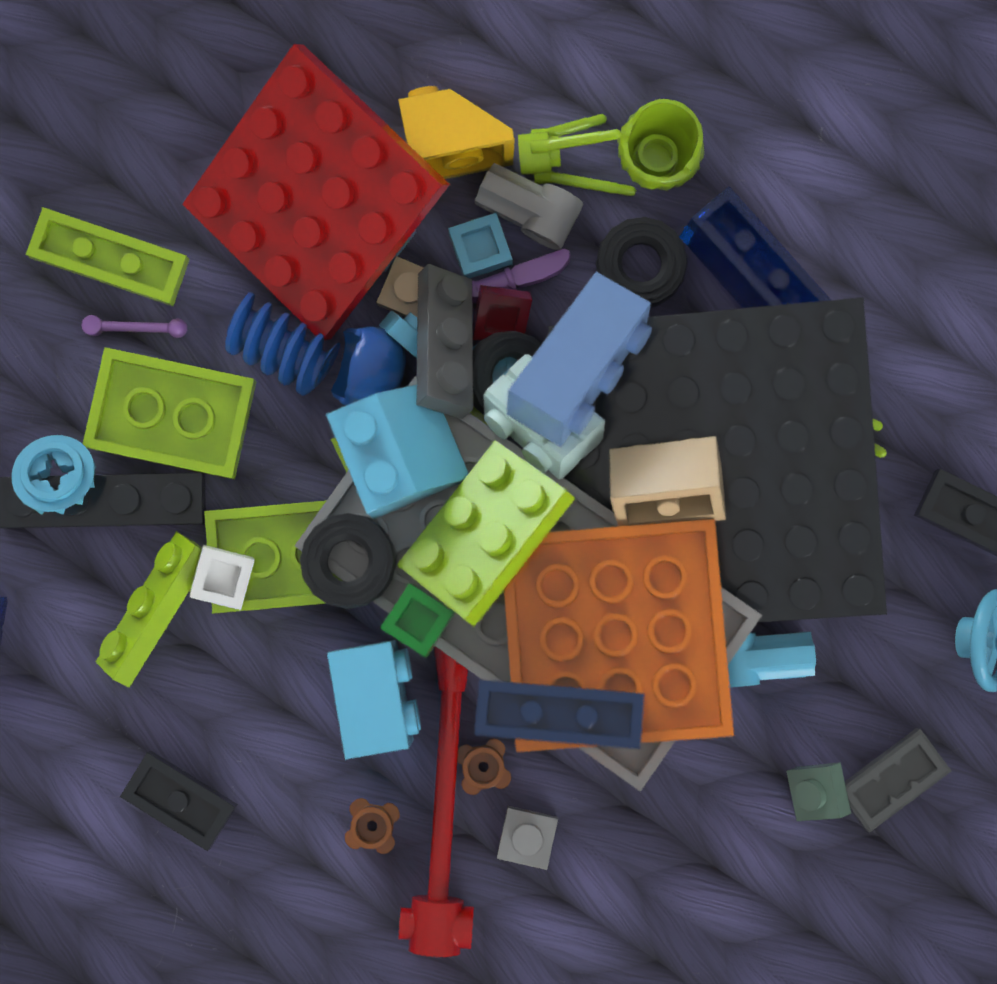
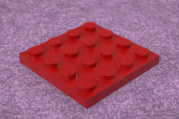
[182,44,450,341]

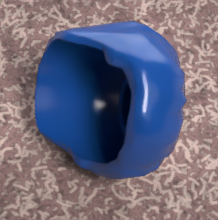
[331,326,407,406]

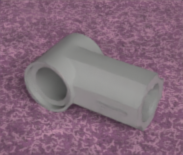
[475,163,584,250]

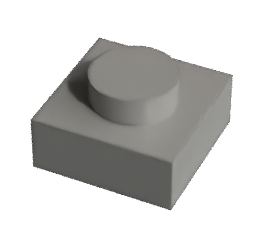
[497,806,558,870]

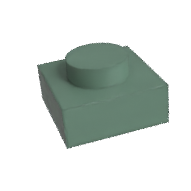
[786,762,851,821]

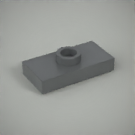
[845,728,951,833]

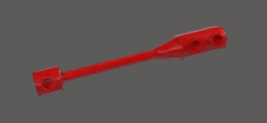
[399,646,474,957]

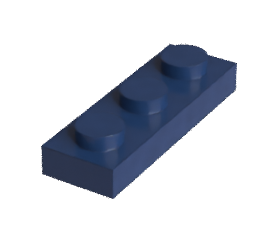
[474,680,644,749]

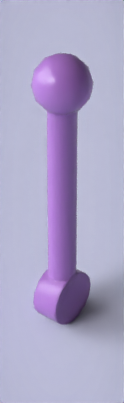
[82,315,187,338]

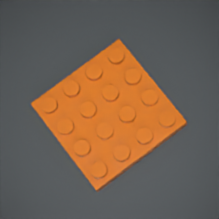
[504,519,734,752]

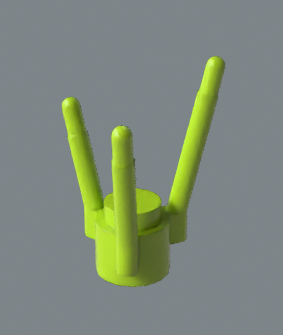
[518,114,636,196]

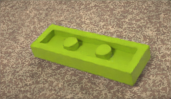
[26,207,190,306]
[95,531,202,688]

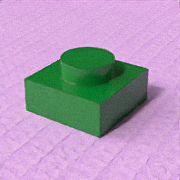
[380,583,456,658]

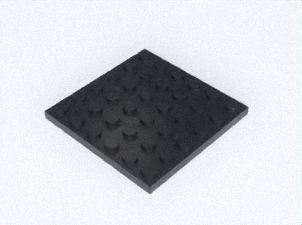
[548,297,887,622]

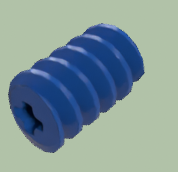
[225,292,340,396]

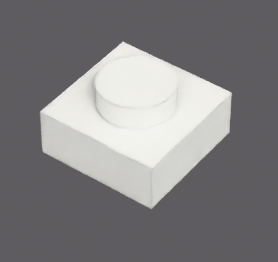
[189,545,254,610]

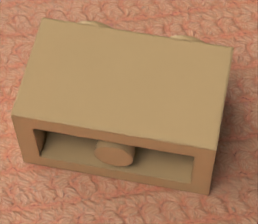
[610,436,726,527]

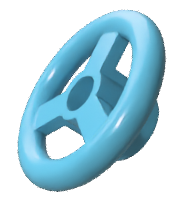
[955,589,997,692]

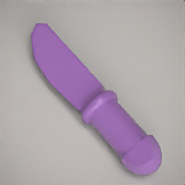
[472,249,571,304]

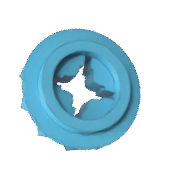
[12,435,96,515]

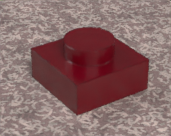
[472,285,532,341]

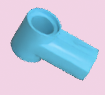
[728,632,816,687]

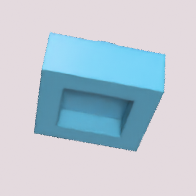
[448,213,513,278]
[379,310,417,358]

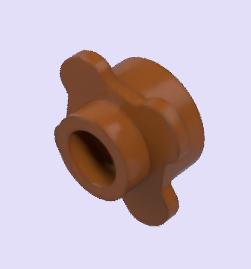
[457,738,511,795]
[345,798,400,854]

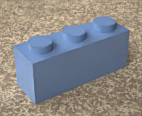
[507,272,652,447]

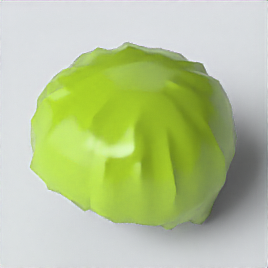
[617,99,704,191]

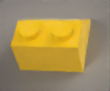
[398,86,514,179]

